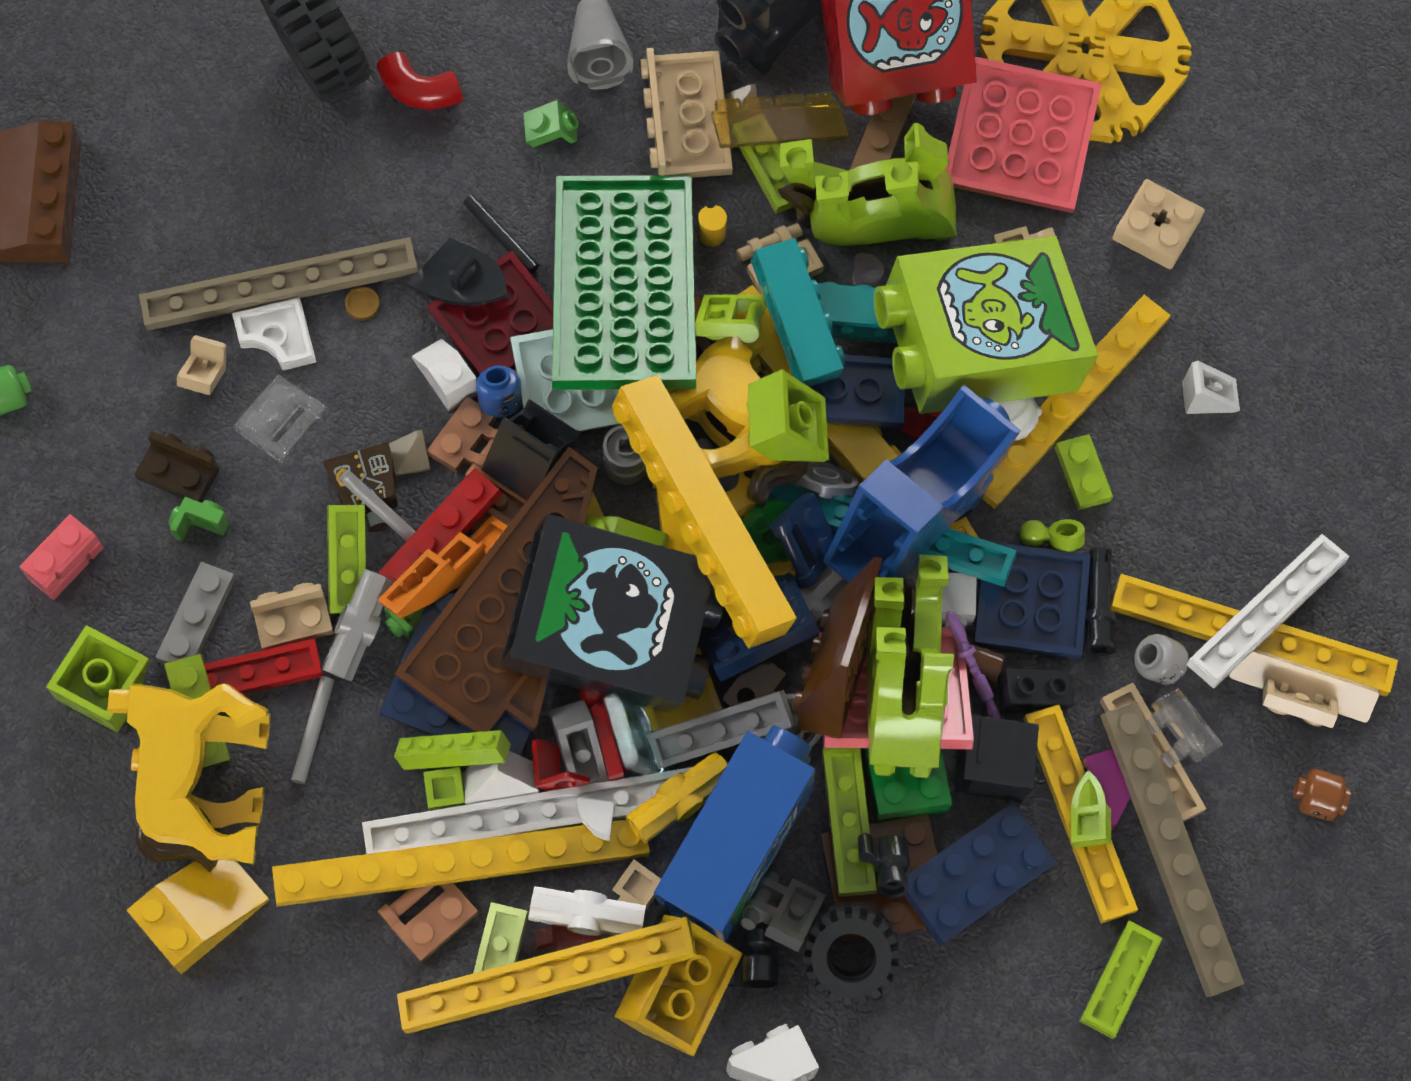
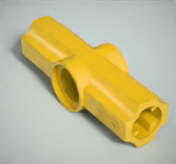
[626,751,728,843]

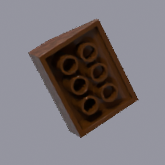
[0,121,81,263]
[792,557,882,739]

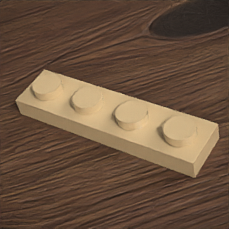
[1100,683,1207,822]

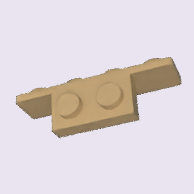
[1229,649,1379,728]

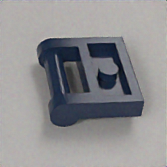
[769,493,834,589]

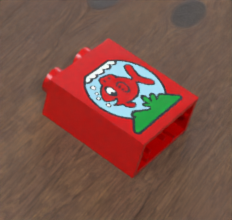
[821,0,977,115]

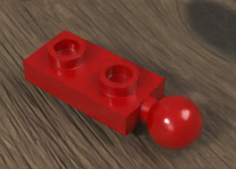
[579,689,629,781]

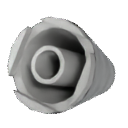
[567,0,633,90]

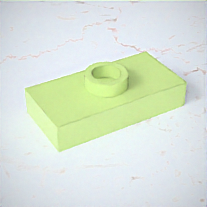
[473,902,529,973]

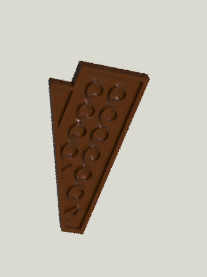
[395,447,598,732]

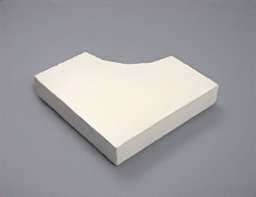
[232,297,316,370]

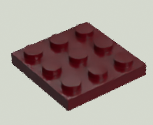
[427,251,554,376]

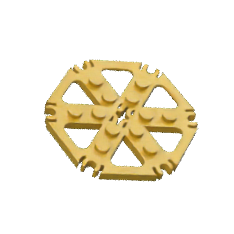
[979,0,1191,143]

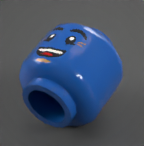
[475,365,523,417]

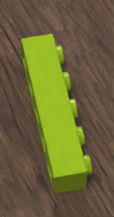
[394,730,511,770]

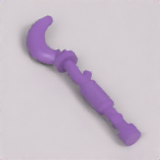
[945,611,1005,720]

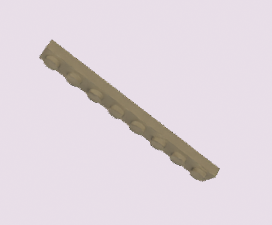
[139,237,418,331]
[1100,702,1244,997]

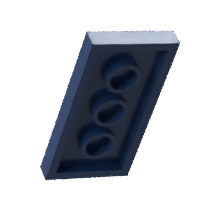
[904,803,1056,946]

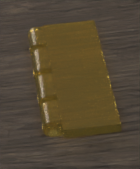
[711,92,848,148]

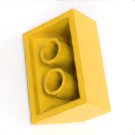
[614,915,743,1056]

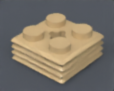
[1112,179,1205,269]

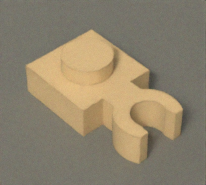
[612,859,661,911]

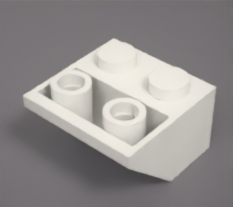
[726,1024,819,1081]

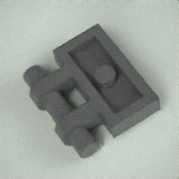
[741,871,826,952]

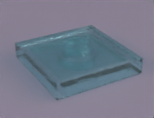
[604,694,663,775]

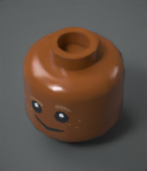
[1293,769,1351,821]

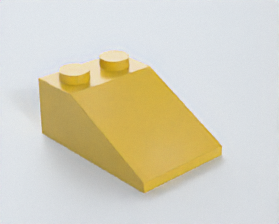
[127,860,269,975]

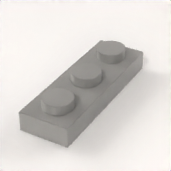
[155,562,236,664]

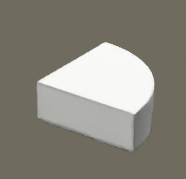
[577,798,614,841]

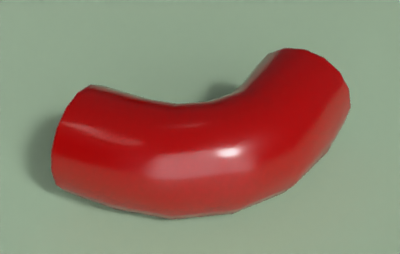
[376,52,463,111]

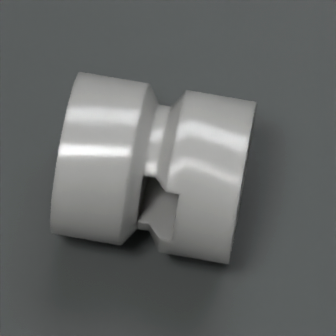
[603,425,647,485]

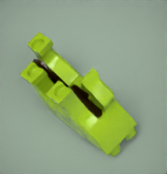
[778,123,957,246]
[866,554,954,778]

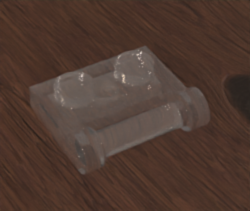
[233,374,327,463]

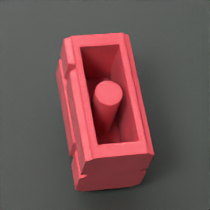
[19,514,103,600]

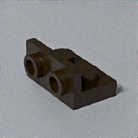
[135,431,219,503]

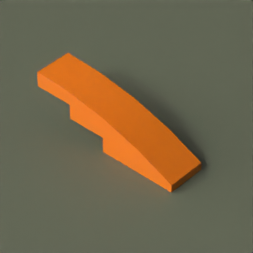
[378,515,507,619]

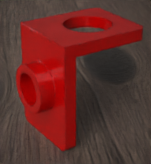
[532,739,590,791]

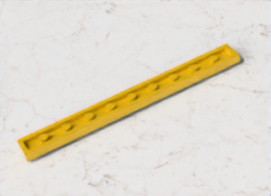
[272,820,650,907]

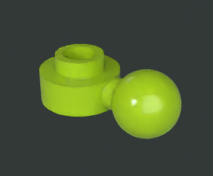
[1019,519,1085,552]

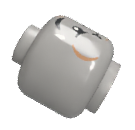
[1134,634,1189,685]

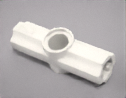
[528,886,646,936]

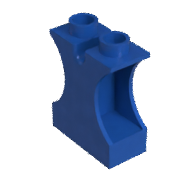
[823,385,1021,583]

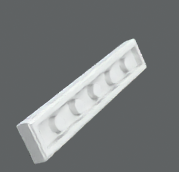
[1186,534,1349,689]

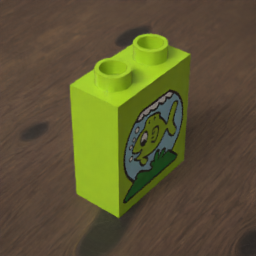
[874,236,1098,414]

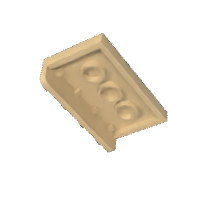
[640,48,733,178]

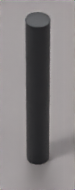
[463,195,539,274]

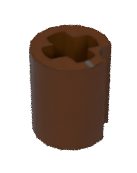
[966,643,1005,684]

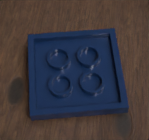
[973,542,1091,660]
[700,572,820,682]

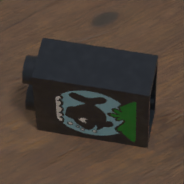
[500,514,724,713]

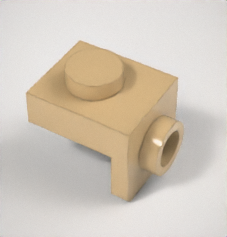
[177,335,226,396]

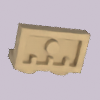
[250,583,334,650]

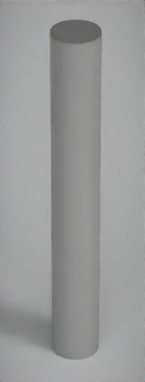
[339,469,416,542]
[291,676,334,784]

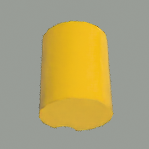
[698,205,727,247]

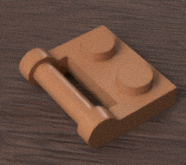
[377,883,479,963]

